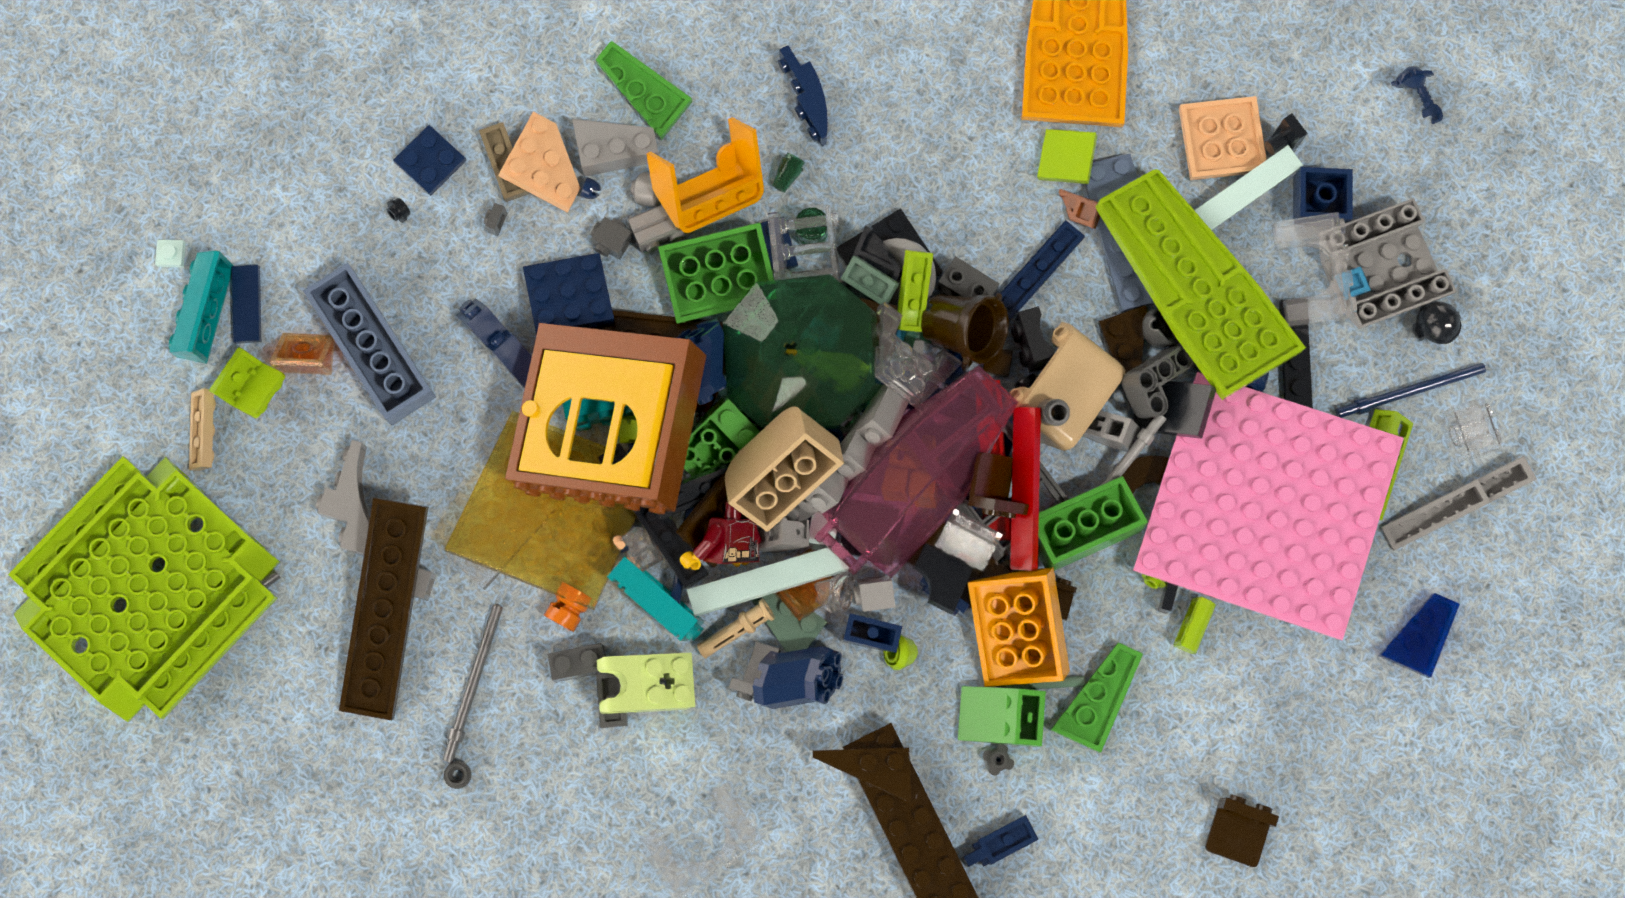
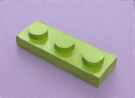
[896,250,934,332]

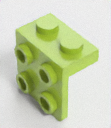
[209,347,286,419]

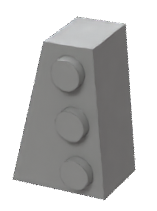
[572,119,659,176]

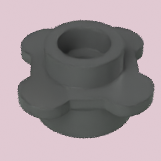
[983,744,1014,776]

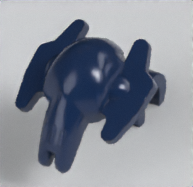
[1391,66,1443,124]

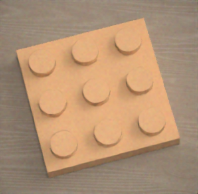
[1179,96,1267,181]

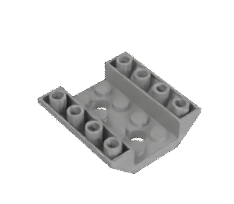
[1318,198,1457,329]

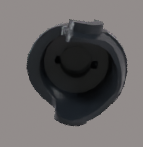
[1412,301,1462,344]

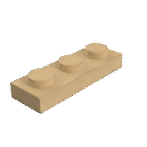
[189,388,216,471]

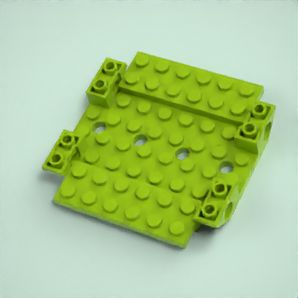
[8,456,280,722]

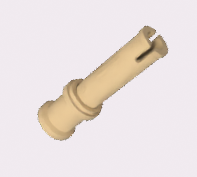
[697,599,775,659]

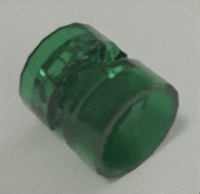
[795,207,828,250]

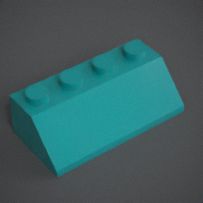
[169,250,234,364]

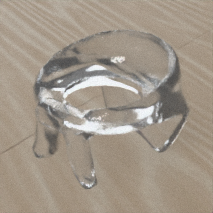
[815,571,856,613]

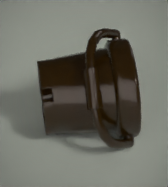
[921,293,1009,372]

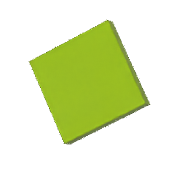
[1037,129,1097,184]

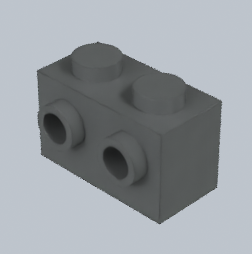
[937,256,999,297]

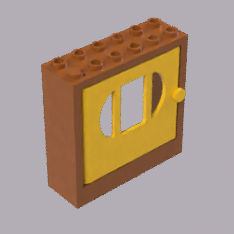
[505,323,707,514]

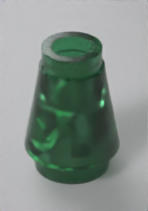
[772,152,805,193]

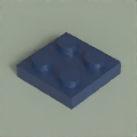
[393,125,467,196]

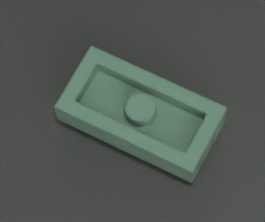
[841,256,900,306]

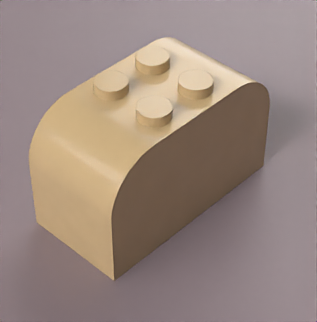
[725,407,844,532]

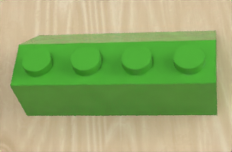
[1038,476,1148,571]

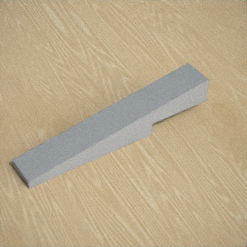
[1381,456,1537,551]

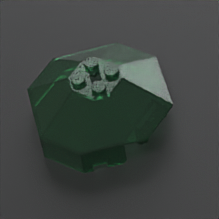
[723,274,881,429]

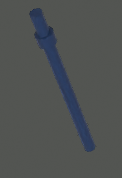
[1335,363,1486,418]

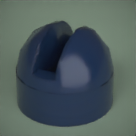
[580,177,601,199]

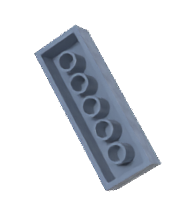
[303,263,436,425]

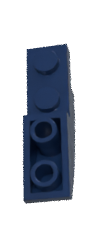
[778,45,828,147]

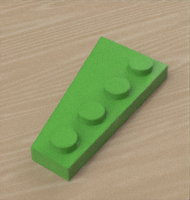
[596,40,692,141]
[1050,642,1143,753]

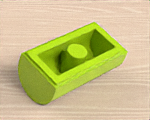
[1173,596,1216,654]

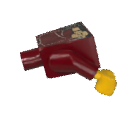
[680,501,761,570]

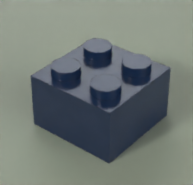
[1293,167,1353,228]

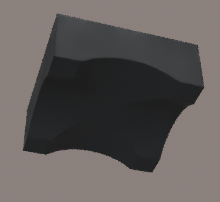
[1011,306,1054,373]

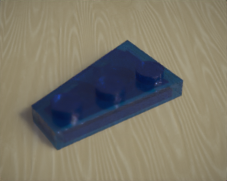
[1378,593,1460,678]

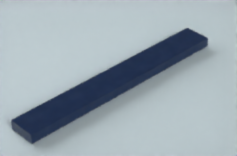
[931,220,1085,386]

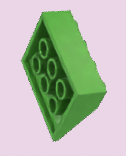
[658,223,779,324]

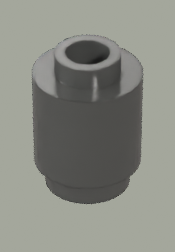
[1038,399,1070,426]

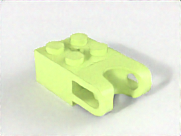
[597,653,695,714]

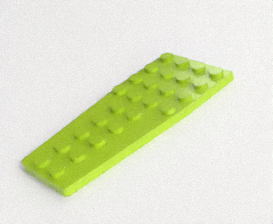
[1096,169,1306,400]

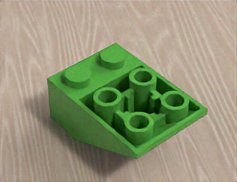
[684,394,761,476]
[958,686,1046,747]

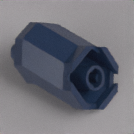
[674,319,728,405]
[753,646,843,709]

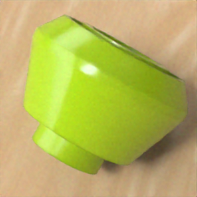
[883,635,918,670]

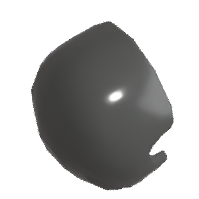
[1142,309,1179,348]

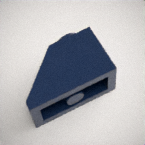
[843,613,903,653]

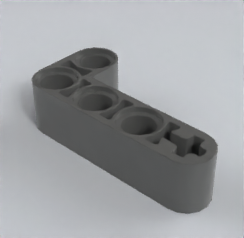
[1122,342,1196,419]

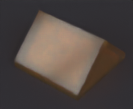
[270,333,335,375]

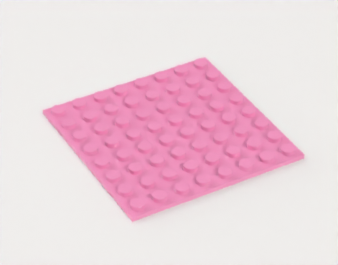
[1133,372,1404,641]

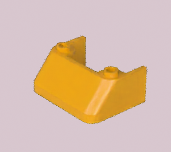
[646,117,764,233]

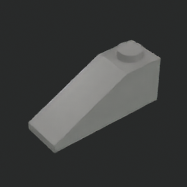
[1082,410,1141,452]

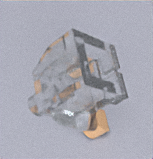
[613,527,664,571]

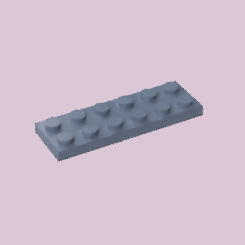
[1085,154,1155,312]

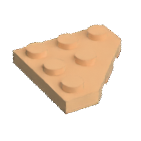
[498,111,580,213]

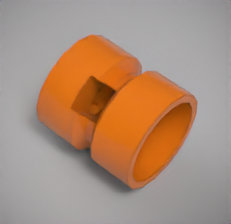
[544,582,593,632]

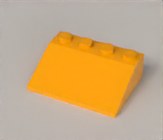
[968,567,1070,687]

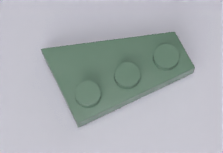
[751,590,827,652]

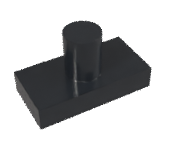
[1265,113,1308,155]

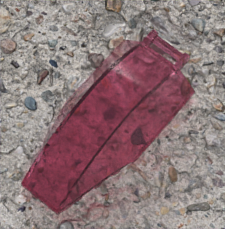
[814,365,1018,578]

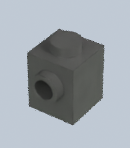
[591,217,633,260]

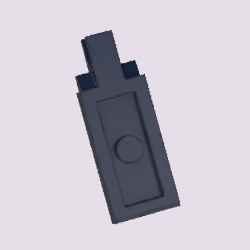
[962,815,1039,867]

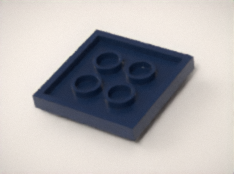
[523,253,615,335]

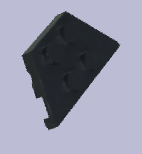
[827,226,903,320]

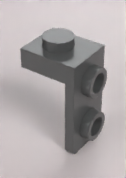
[728,642,781,702]

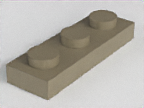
[479,122,530,202]

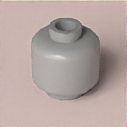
[631,172,661,207]

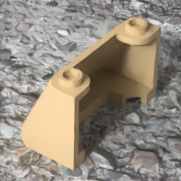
[1002,322,1125,451]

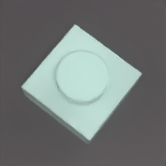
[155,240,186,267]

